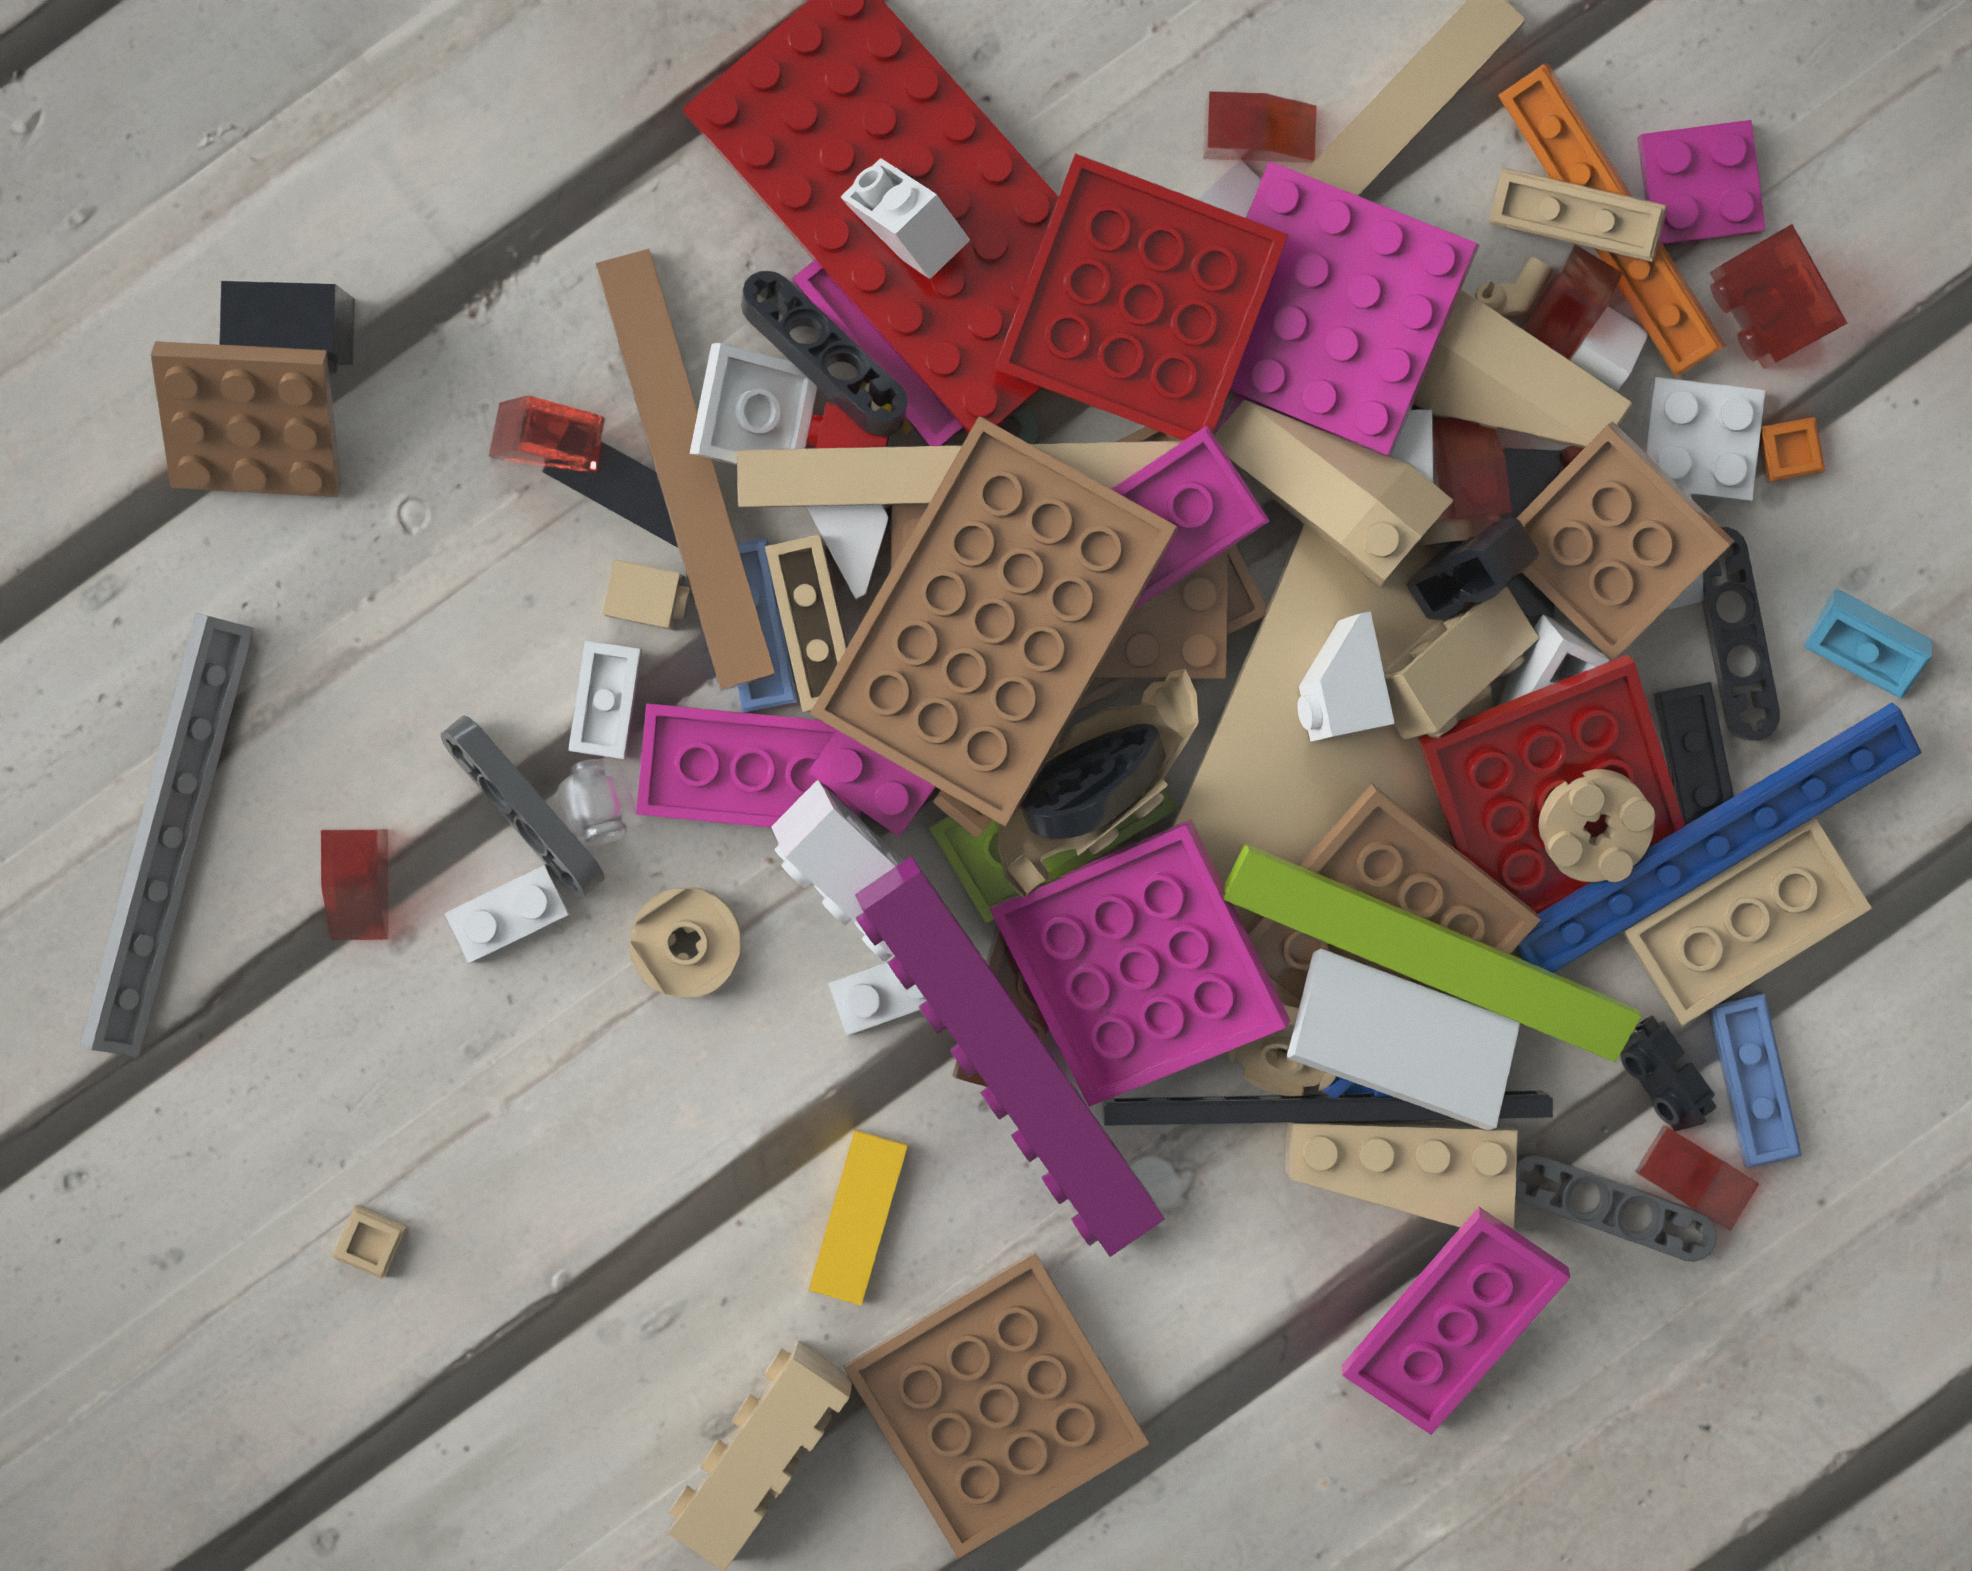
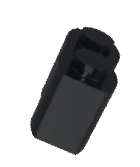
[1406,519,1540,620]

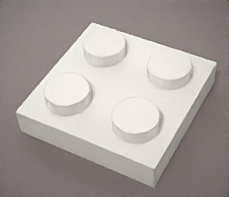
[690,343,817,465]
[1643,377,1765,502]

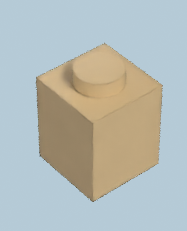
[602,560,691,630]

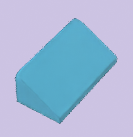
[1804,589,1932,699]

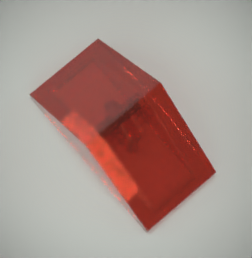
[489,395,605,472]

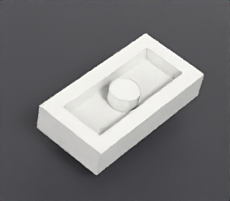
[568,641,642,759]
[444,865,571,963]
[828,961,926,1036]

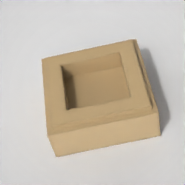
[332,1205,408,1280]

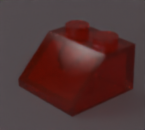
[1709,224,1848,369]

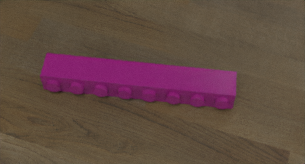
[855,856,1165,1257]

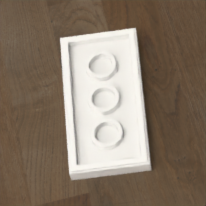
[1287,949,1520,1131]

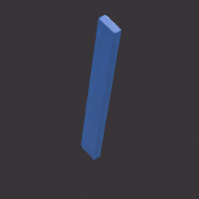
[1516,702,1922,973]

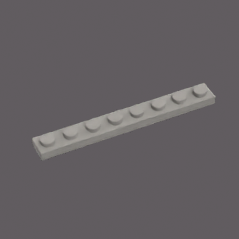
[80,613,254,1057]

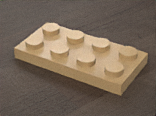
[1621,817,1872,1026]

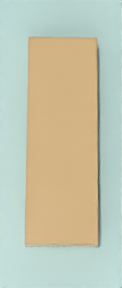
[1489,168,1668,261]

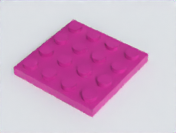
[1230,161,1480,456]
[989,819,1291,1107]

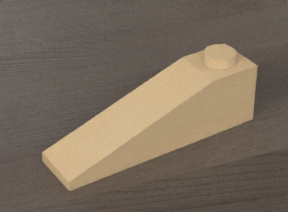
[1413,290,1632,448]
[1214,400,1454,587]

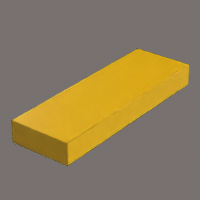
[808,1129,908,1306]

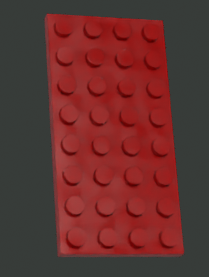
[682,0,1058,434]

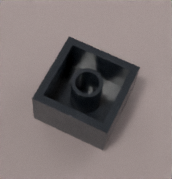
[219,281,355,374]

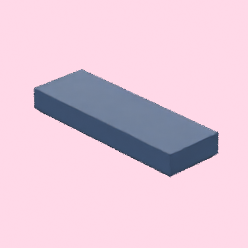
[737,538,798,712]
[1708,993,1802,1168]

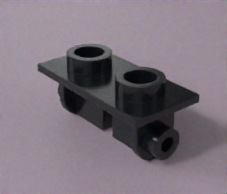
[1621,1015,1717,1132]

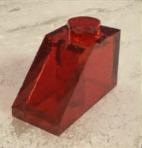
[1203,91,1317,163]
[1521,244,1623,360]
[1432,416,1512,521]
[321,828,388,940]

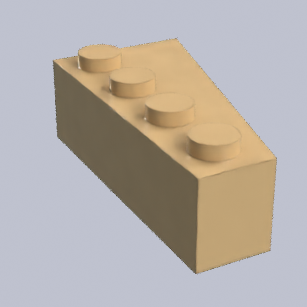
[1285,1120,1518,1230]
[668,1341,852,1571]

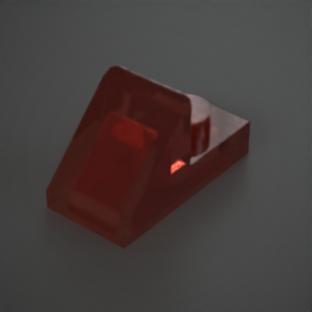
[1635,1125,1759,1231]

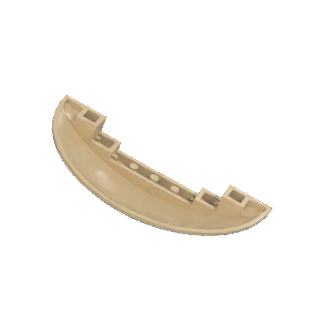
[1170,523,1492,927]

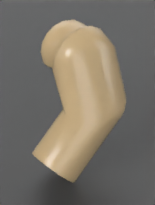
[1475,257,1553,318]

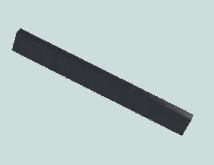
[1102,1090,1553,1126]

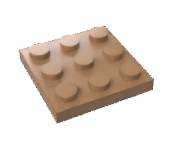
[151,341,341,497]
[1516,421,1735,661]

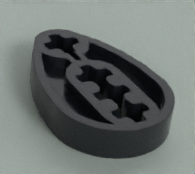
[1020,723,1166,839]

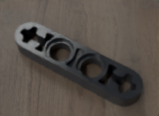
[741,271,908,436]
[1702,527,1780,740]

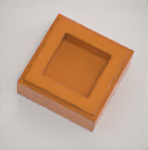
[1759,417,1825,483]

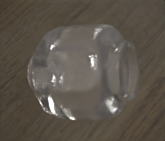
[558,759,636,846]

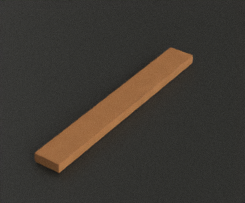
[596,249,775,691]

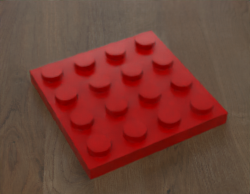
[995,153,1289,441]
[1417,654,1685,914]

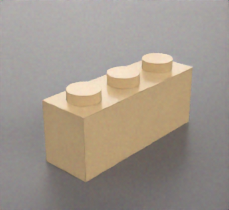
[765,534,848,713]
[1383,587,1539,740]

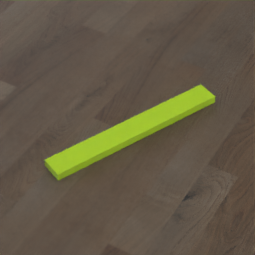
[1224,843,1642,1062]

